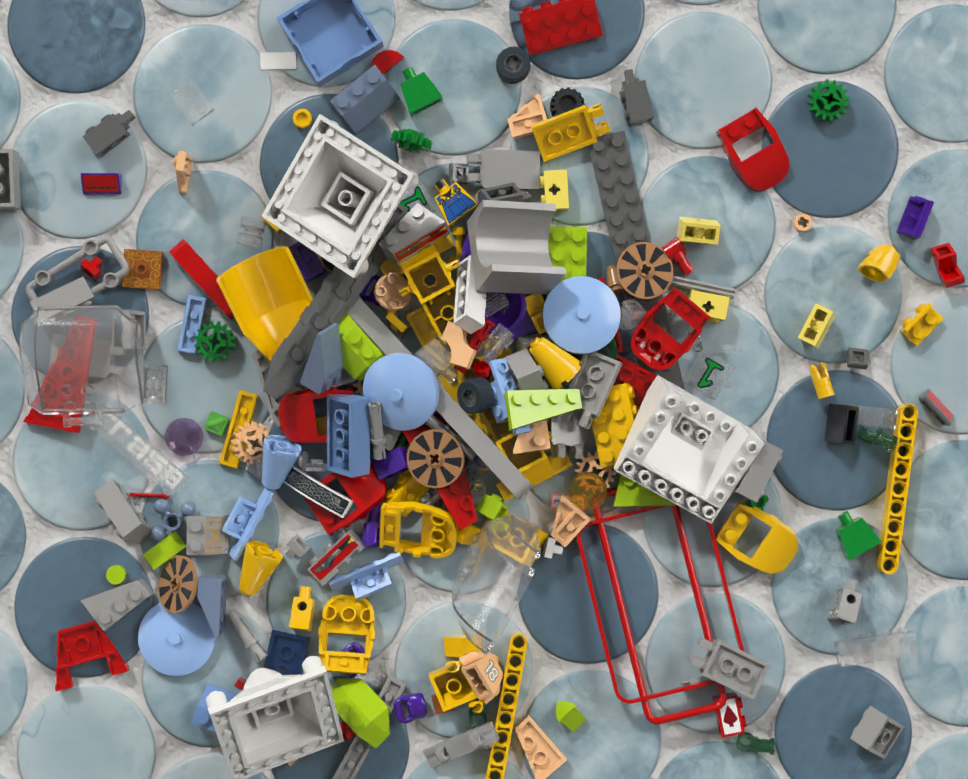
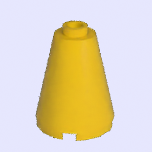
[529,337,582,389]
[239,541,283,597]

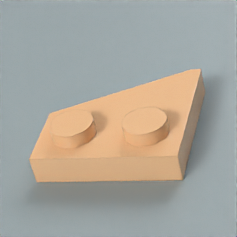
[174,151,193,194]

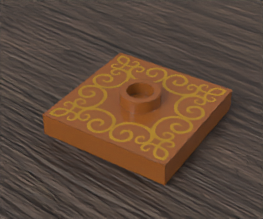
[121,249,164,290]

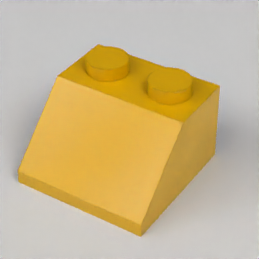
[429,660,478,712]

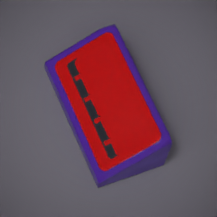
[81,173,122,194]

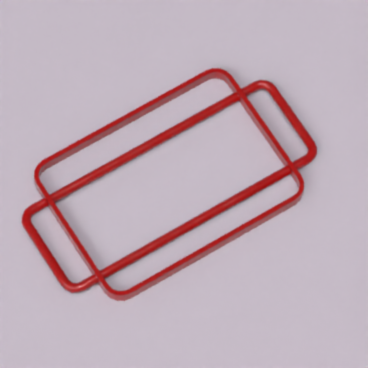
[576,487,744,725]

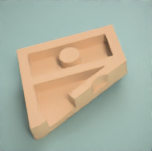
[507,94,547,139]
[513,420,551,455]
[551,494,591,547]

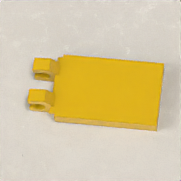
[531,103,610,162]

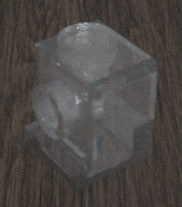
[619,299,647,331]

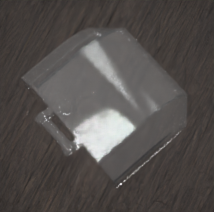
[19,305,148,428]
[452,514,541,654]

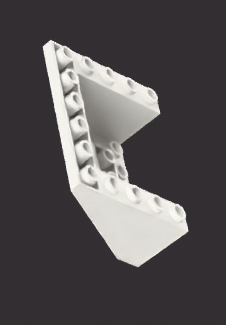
[614,375,765,524]

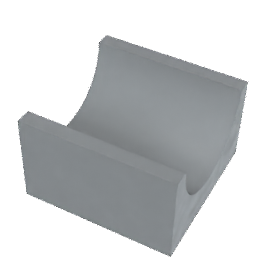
[467,200,566,295]

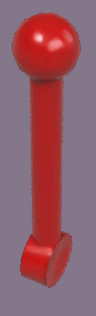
[129,492,170,500]

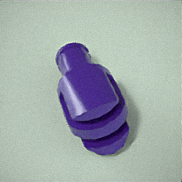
[362,505,382,548]

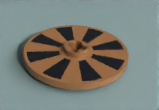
[616,242,673,300]
[407,429,465,488]
[158,555,198,614]

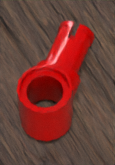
[661,237,694,276]

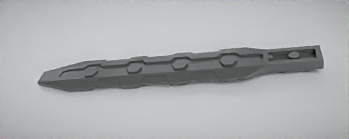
[263,204,408,399]

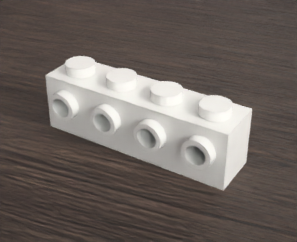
[453,255,487,334]

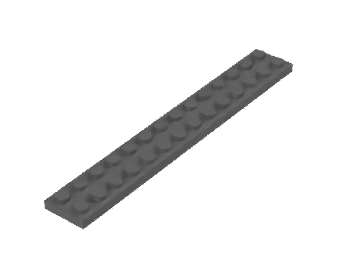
[588,131,685,390]

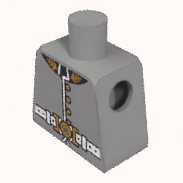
[827,579,862,625]

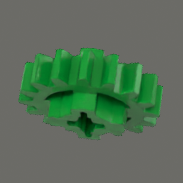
[807,79,850,122]
[390,128,433,153]
[194,321,236,362]

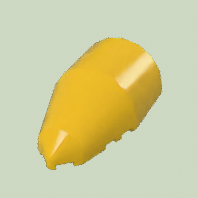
[217,246,313,362]

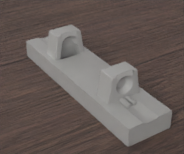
[423,721,500,768]

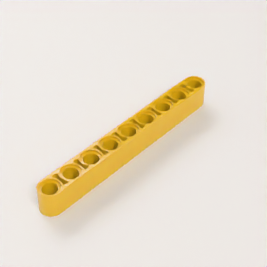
[876,404,918,574]
[485,632,527,779]

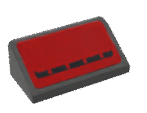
[919,389,954,426]

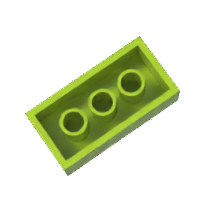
[546,226,587,298]

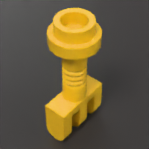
[450,227,466,269]

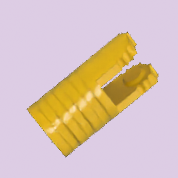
[809,362,835,399]

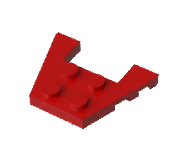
[55,620,130,692]

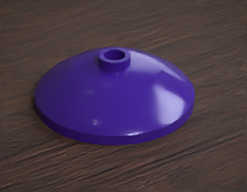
[485,292,527,336]

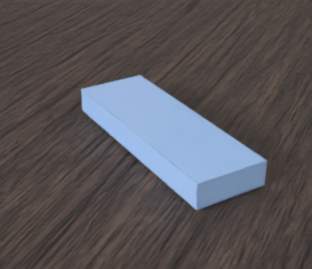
[177,295,208,355]

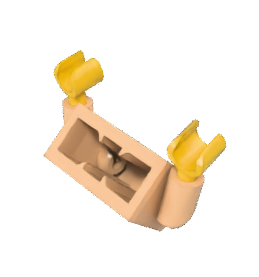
[445,652,503,713]

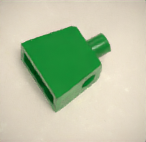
[400,67,443,116]
[835,511,881,560]

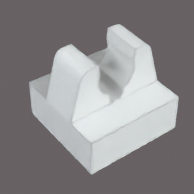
[542,537,563,558]

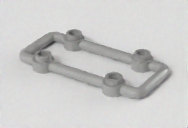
[26,236,130,318]

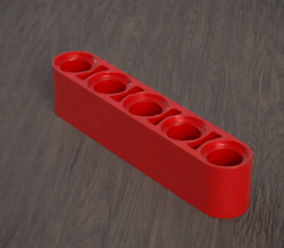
[169,239,234,320]

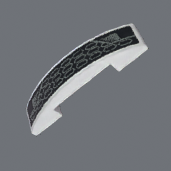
[284,465,353,518]

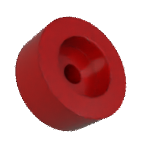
[473,360,493,380]

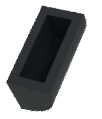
[824,403,859,445]

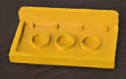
[592,383,639,468]

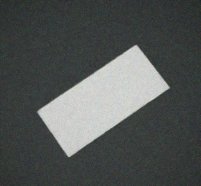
[260,52,296,70]

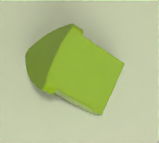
[556,701,587,732]

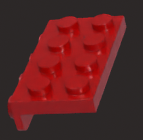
[518,0,603,55]

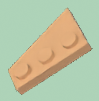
[515,715,567,779]

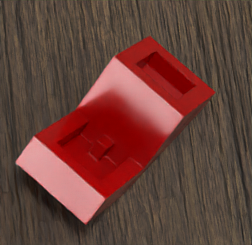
[931,243,965,288]

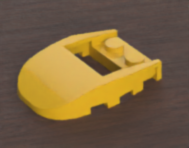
[715,500,798,574]
[379,501,457,558]
[318,595,375,675]

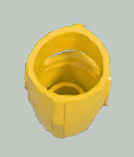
[857,244,900,283]

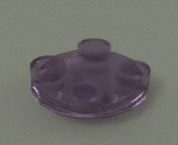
[164,418,203,456]

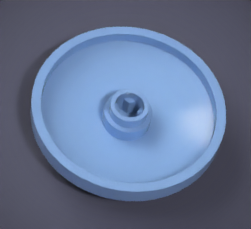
[542,276,620,354]
[363,353,439,430]
[138,601,216,676]

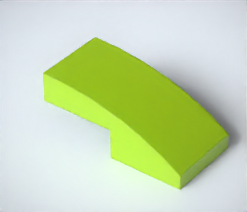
[142,531,187,571]

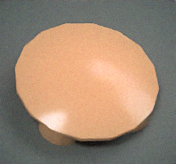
[374,272,413,311]

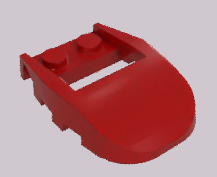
[716,108,789,192]
[631,287,711,370]
[278,387,354,443]
[304,462,387,536]

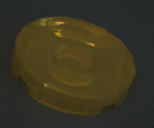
[569,472,607,510]

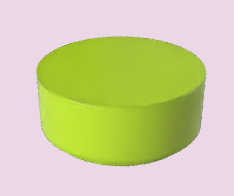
[106,565,127,585]

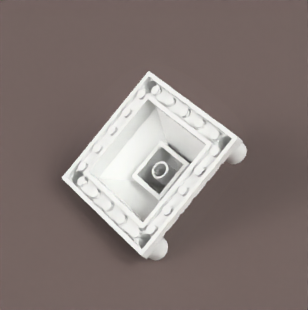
[262,114,418,278]
[206,656,344,779]

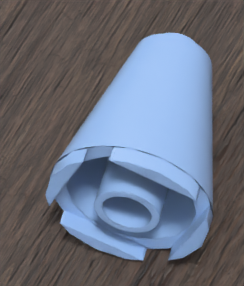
[262,435,301,491]

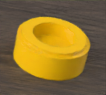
[293,109,312,129]

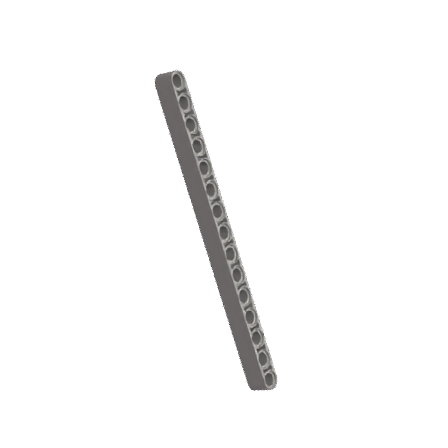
[347,297,534,500]

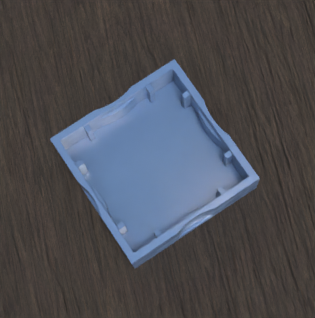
[277,0,384,87]

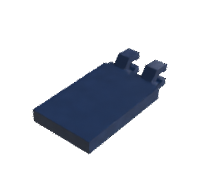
[263,630,310,676]

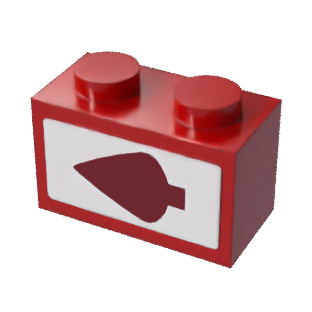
[712,692,747,738]

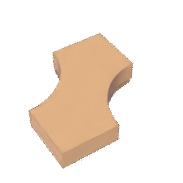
[441,321,477,369]

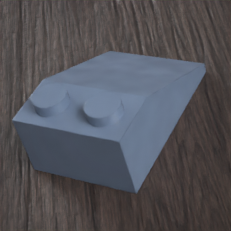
[300,323,343,394]
[196,574,228,637]

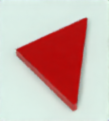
[613,355,689,410]

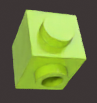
[475,493,510,524]

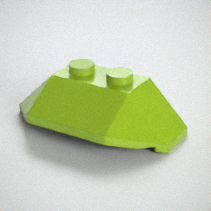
[339,313,386,381]
[331,678,390,748]

